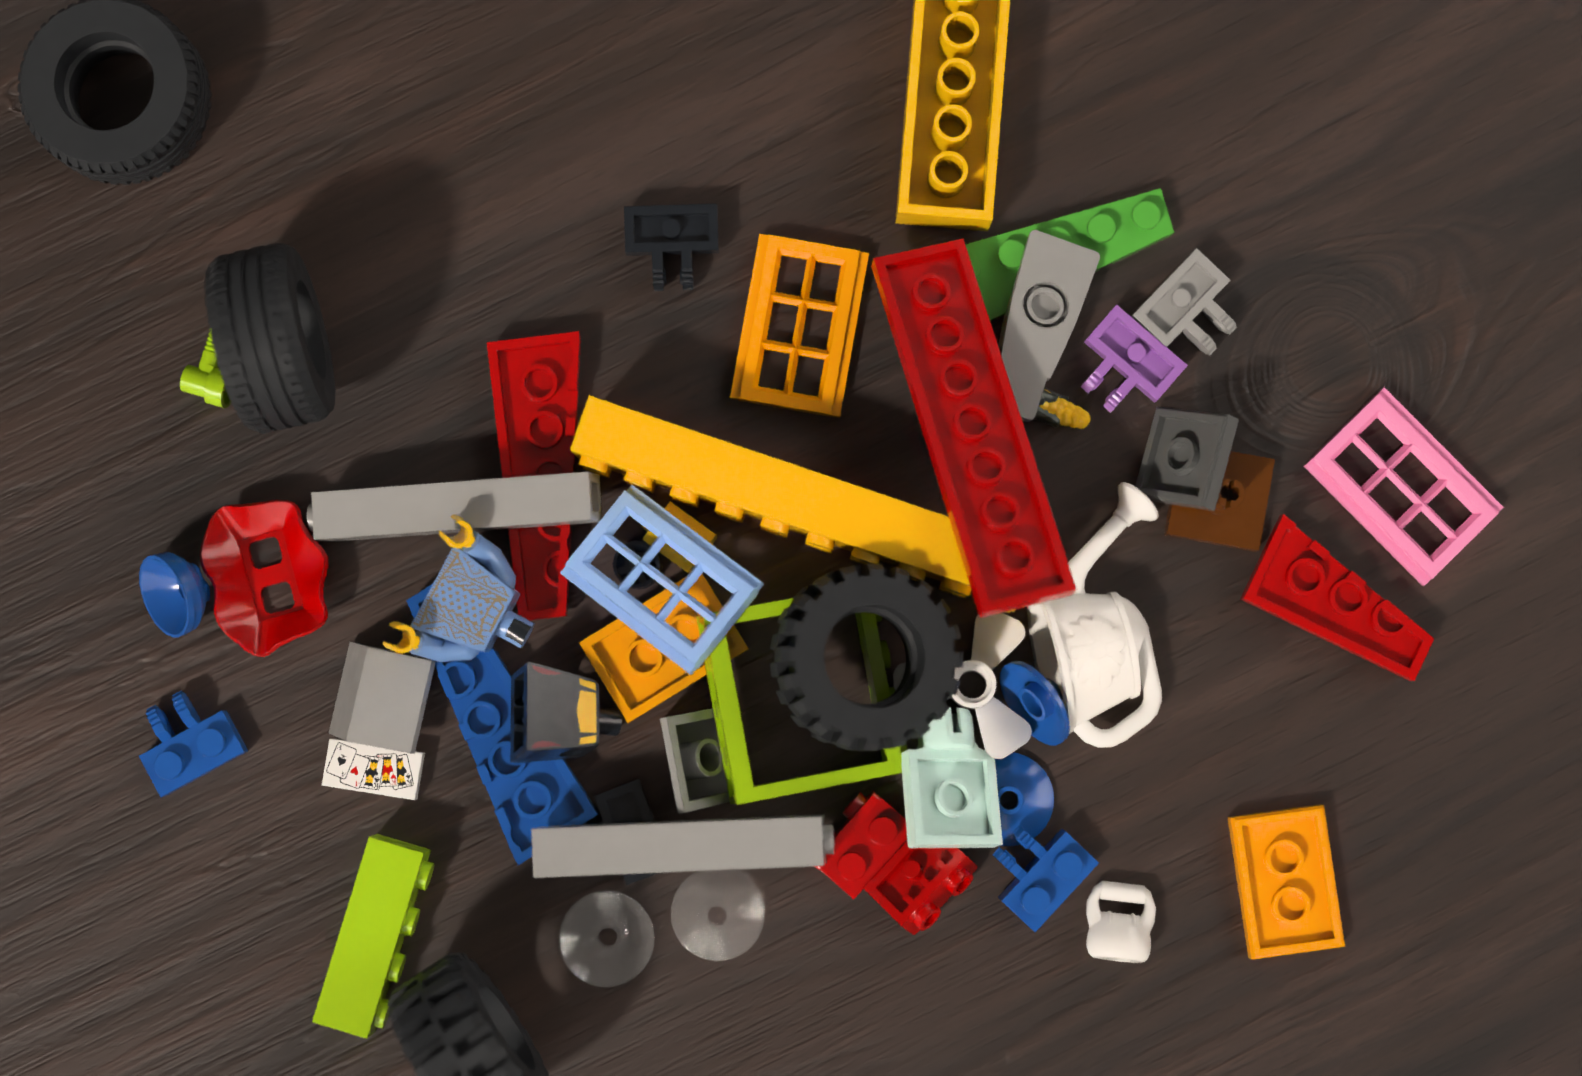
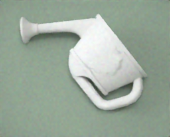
[1027,482,1162,748]

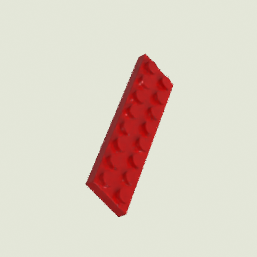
[871,238,1077,618]

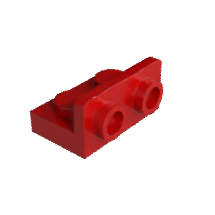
[814,790,907,900]
[863,840,978,935]

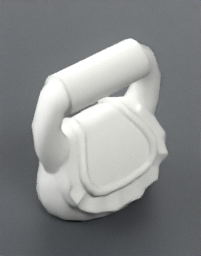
[1086,881,1156,963]

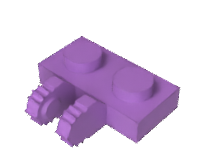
[1081,304,1188,413]

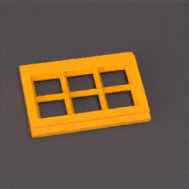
[730,234,869,418]

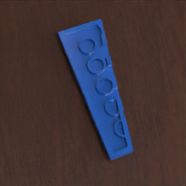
[406,584,599,865]

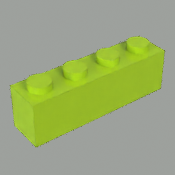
[312,834,434,1039]

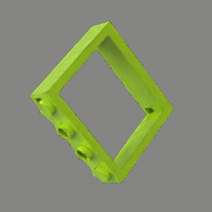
[696,598,907,805]

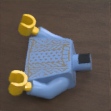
[383,514,535,662]

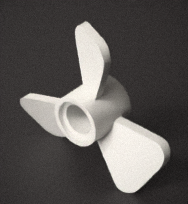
[893,613,1032,759]

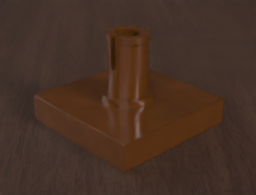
[1164,451,1275,552]

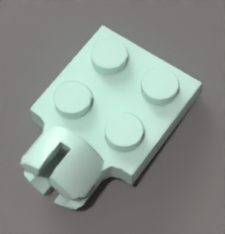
[901,707,1003,848]

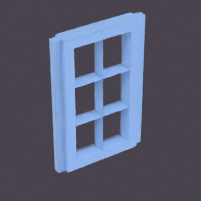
[560,484,764,675]

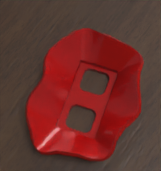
[199,500,329,657]

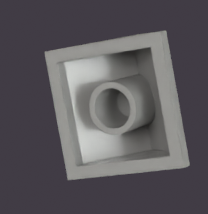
[329,642,436,754]
[660,708,730,814]

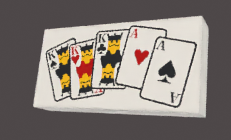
[322,738,425,800]

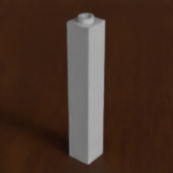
[307,472,602,542]
[531,814,835,878]

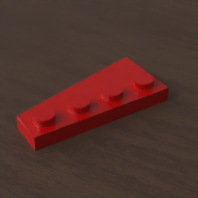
[1240,514,1434,681]

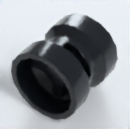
[612,541,662,590]

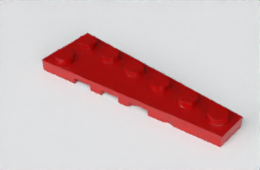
[487,331,581,621]

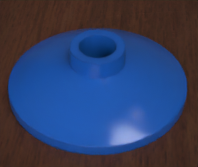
[1000,661,1070,746]
[995,752,1054,846]

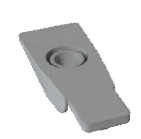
[998,230,1100,422]

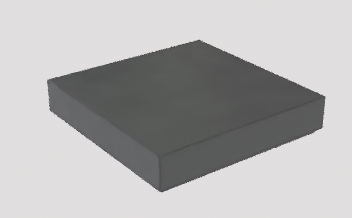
[1136,407,1239,511]

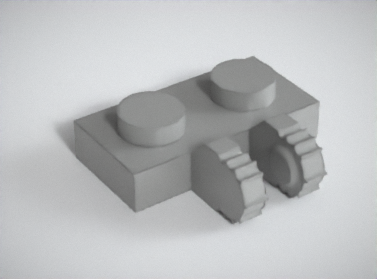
[1131,248,1237,356]

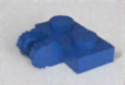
[139,690,248,797]
[992,825,1099,932]

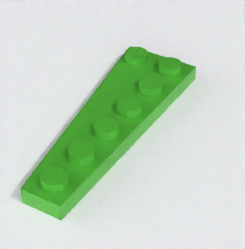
[965,188,1174,321]

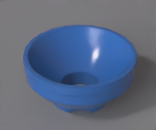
[139,552,210,638]

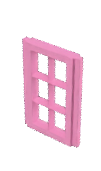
[1304,387,1504,586]

